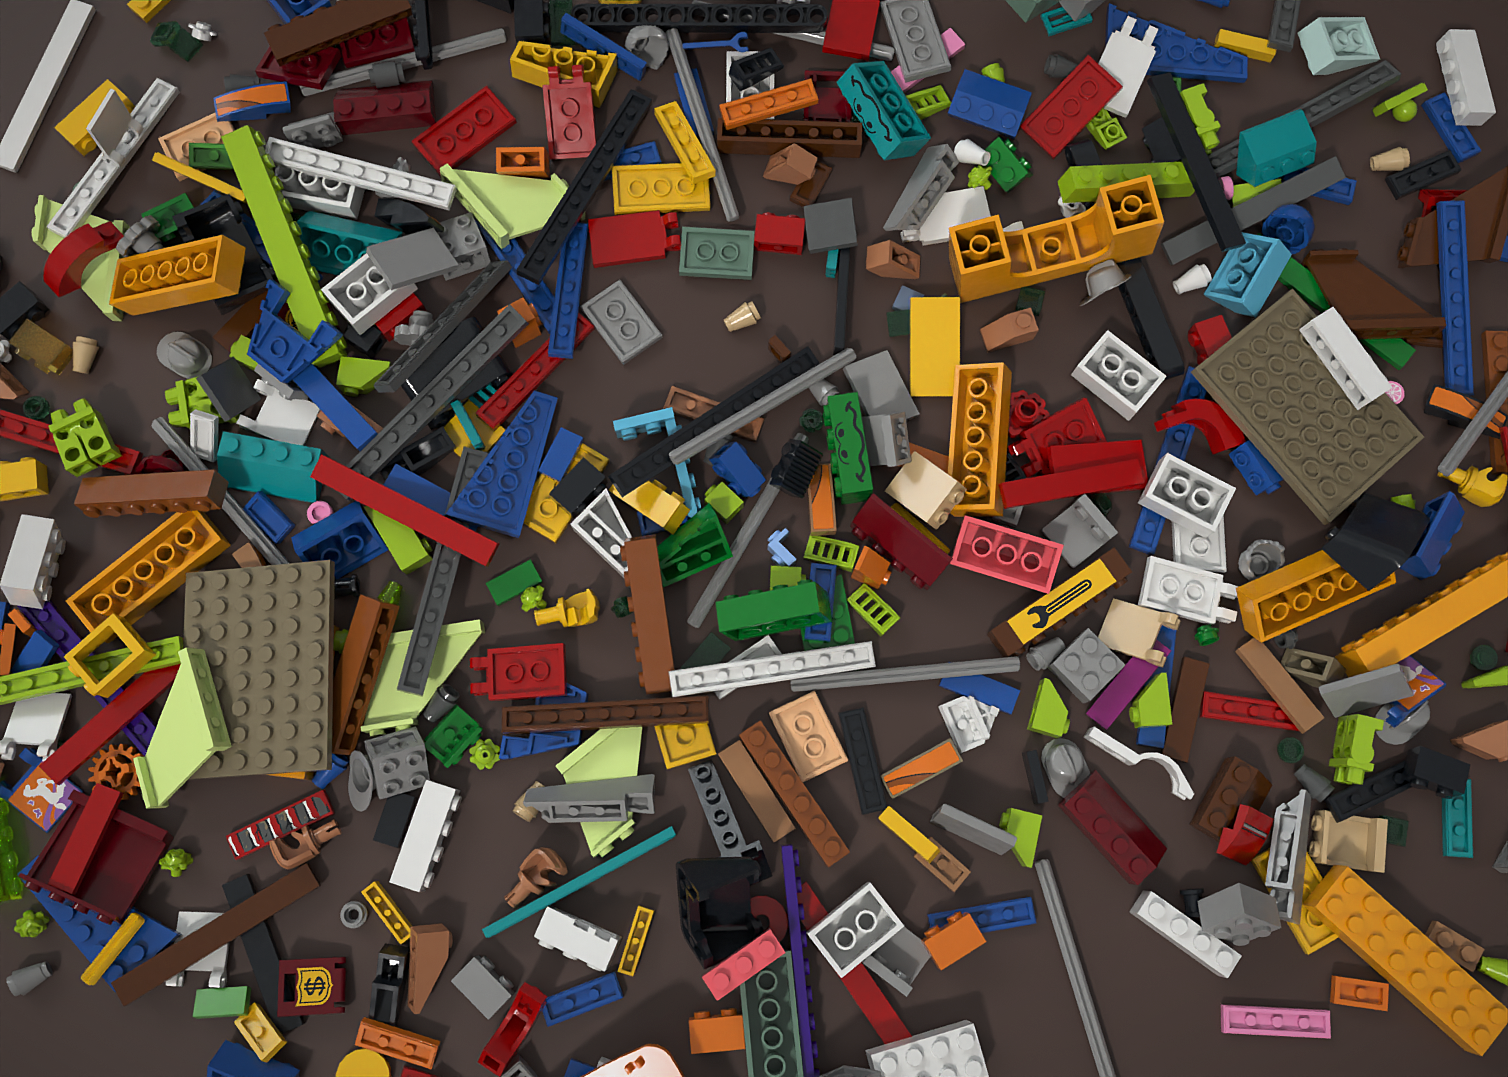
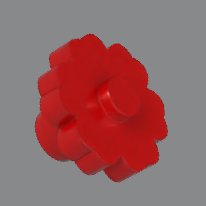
[1008,390,1050,439]

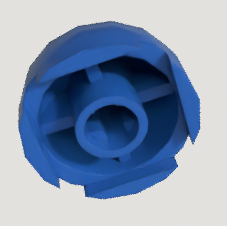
[1262,204,1315,254]

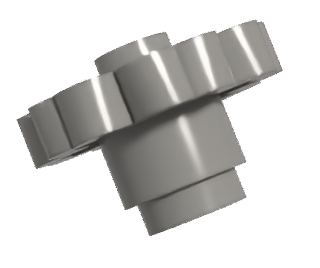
[116,215,165,257]
[394,310,434,347]

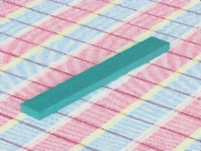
[482,826,677,938]

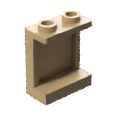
[885,451,967,529]
[1309,810,1388,873]

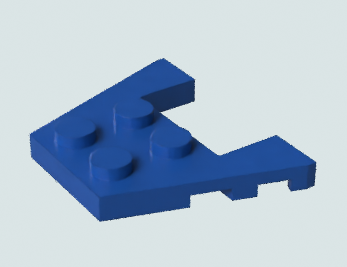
[247,279,343,383]
[499,683,589,760]

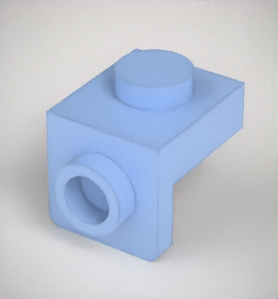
[767,528,796,567]

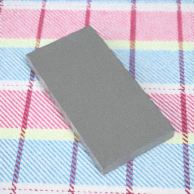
[880,0,951,83]

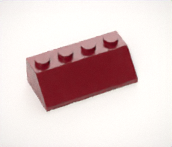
[333,80,436,135]
[850,493,953,590]
[1057,770,1167,885]

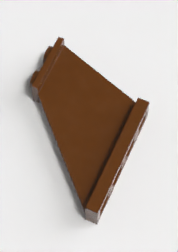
[1397,166,1508,269]
[1301,248,1446,339]

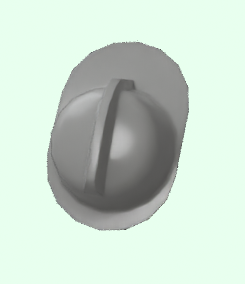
[1079,259,1132,306]
[157,332,212,379]
[1375,700,1430,745]
[1041,738,1090,798]
[348,750,376,812]

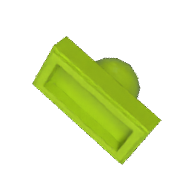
[1373,83,1428,122]

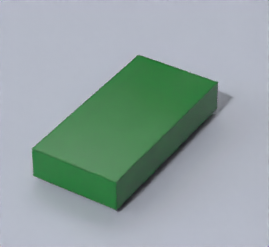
[486,559,543,606]

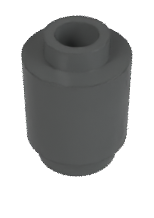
[368,61,405,88]

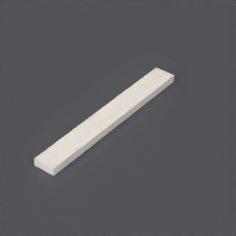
[0,0,96,173]
[46,78,180,238]
[265,137,457,210]
[669,641,876,697]

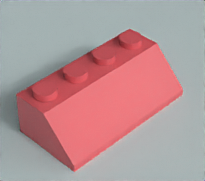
[950,515,1064,594]

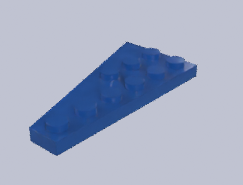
[1105,3,1248,83]
[445,391,558,538]
[17,855,181,993]

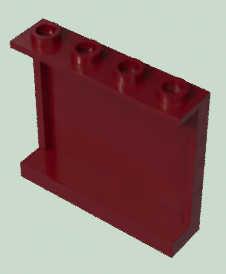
[18,789,174,925]

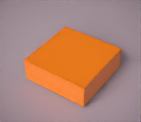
[8,609,37,637]

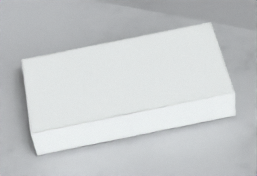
[190,409,219,462]

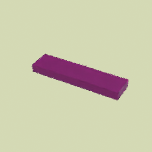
[1086,639,1171,731]

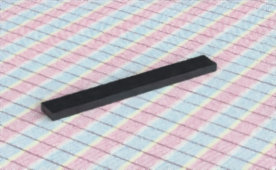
[1147,73,1246,252]

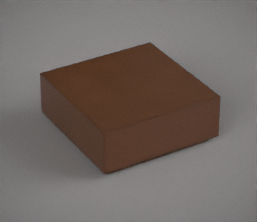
[768,335,791,363]

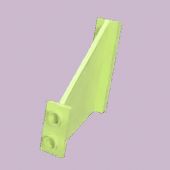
[440,163,585,249]
[32,195,130,321]
[361,619,485,737]
[133,648,232,809]
[556,727,643,858]

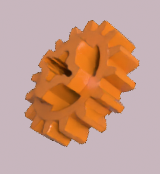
[88,744,145,800]

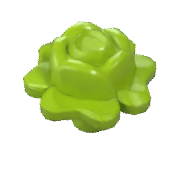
[967,165,992,190]
[520,585,547,612]
[469,739,500,770]
[159,848,194,877]
[14,910,50,938]

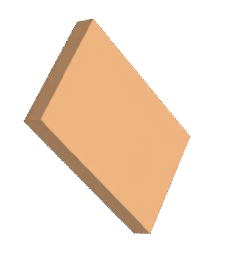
[158,112,235,181]
[768,691,848,782]

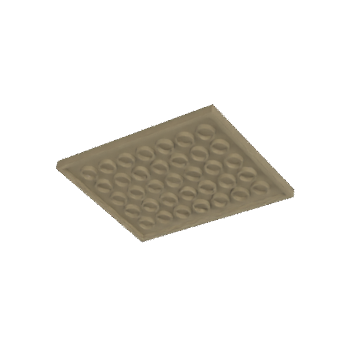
[1191,289,1424,525]
[183,560,335,780]

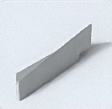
[883,144,959,231]
[523,774,655,823]
[1265,789,1311,924]

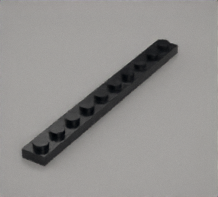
[517,89,652,285]
[608,346,820,498]

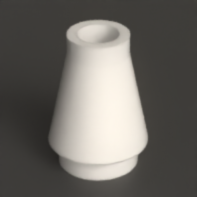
[954,139,991,166]
[1173,264,1212,295]

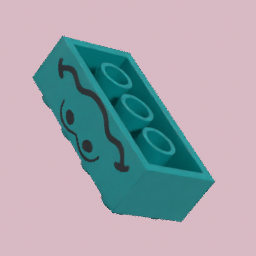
[836,61,931,160]

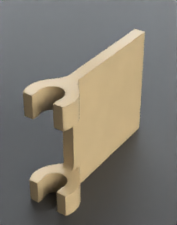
[1098,598,1181,668]

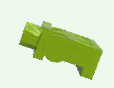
[1180,83,1221,156]
[165,377,240,429]
[48,398,122,477]
[1329,714,1384,785]

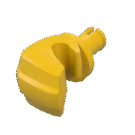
[1437,466,1508,507]
[534,589,600,627]

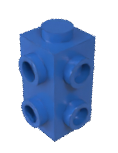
[1228,440,1284,496]
[709,442,766,497]

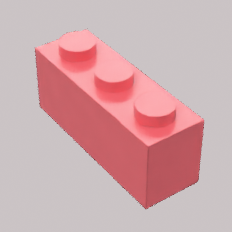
[702,928,786,1001]

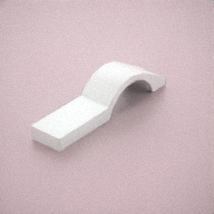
[1084,727,1194,800]

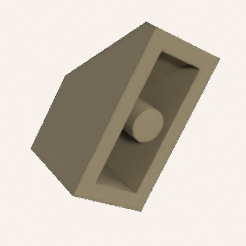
[1280,648,1346,688]

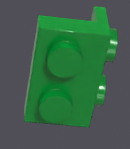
[985,137,1033,193]
[141,193,195,243]
[423,704,483,768]

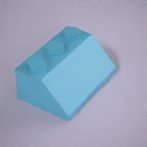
[1204,232,1292,318]

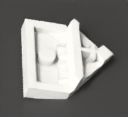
[938,696,999,754]

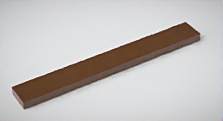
[502,695,709,734]
[111,863,321,1006]

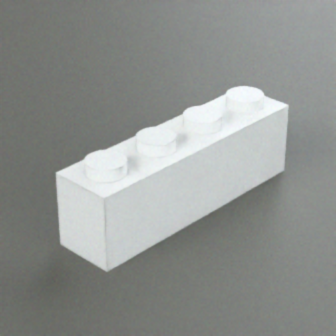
[1436,29,1496,126]
[1299,307,1393,410]
[389,780,462,892]
[1129,890,1242,978]

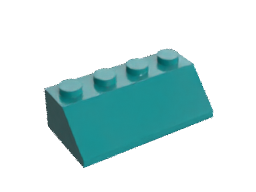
[297,211,402,275]
[217,431,329,503]

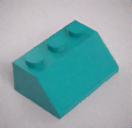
[1236,109,1317,187]

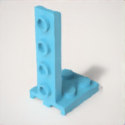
[613,407,702,519]

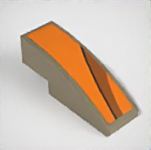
[880,738,963,799]

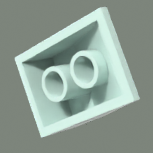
[1298,17,1380,75]

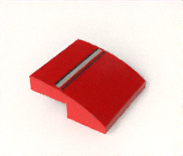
[1216,804,1274,866]

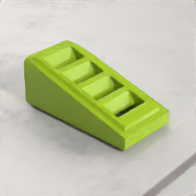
[906,85,951,120]
[803,536,859,572]
[847,583,901,637]
[1461,665,1508,689]

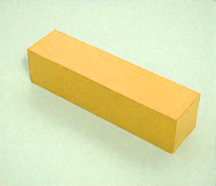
[1214,29,1276,63]
[878,806,940,864]
[361,881,412,945]
[617,905,655,976]

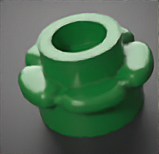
[1194,625,1219,646]

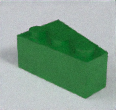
[657,503,733,588]

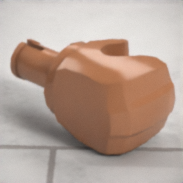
[269,819,342,870]
[504,847,568,909]

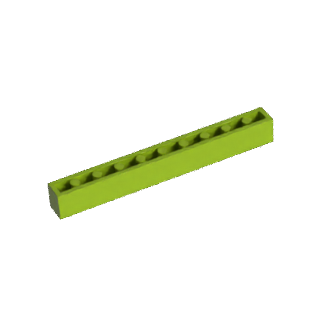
[221,125,347,368]

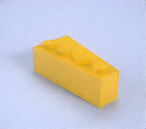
[510,41,618,108]

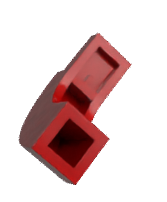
[43,221,124,297]
[1154,399,1246,455]
[478,982,547,1077]

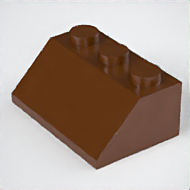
[1189,756,1272,842]

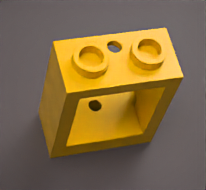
[64,613,156,698]

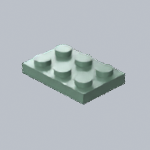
[679,227,755,280]

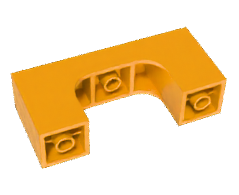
[949,174,1164,303]

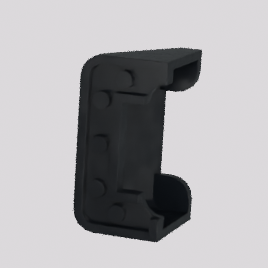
[172,194,278,315]
[401,317,513,430]
[1321,492,1430,591]
[676,856,764,969]

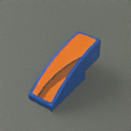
[213,81,291,122]

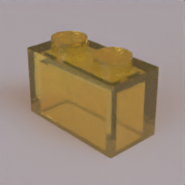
[9,319,73,376]

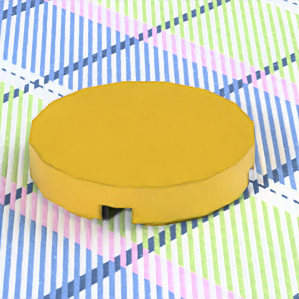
[336,1048,391,1077]

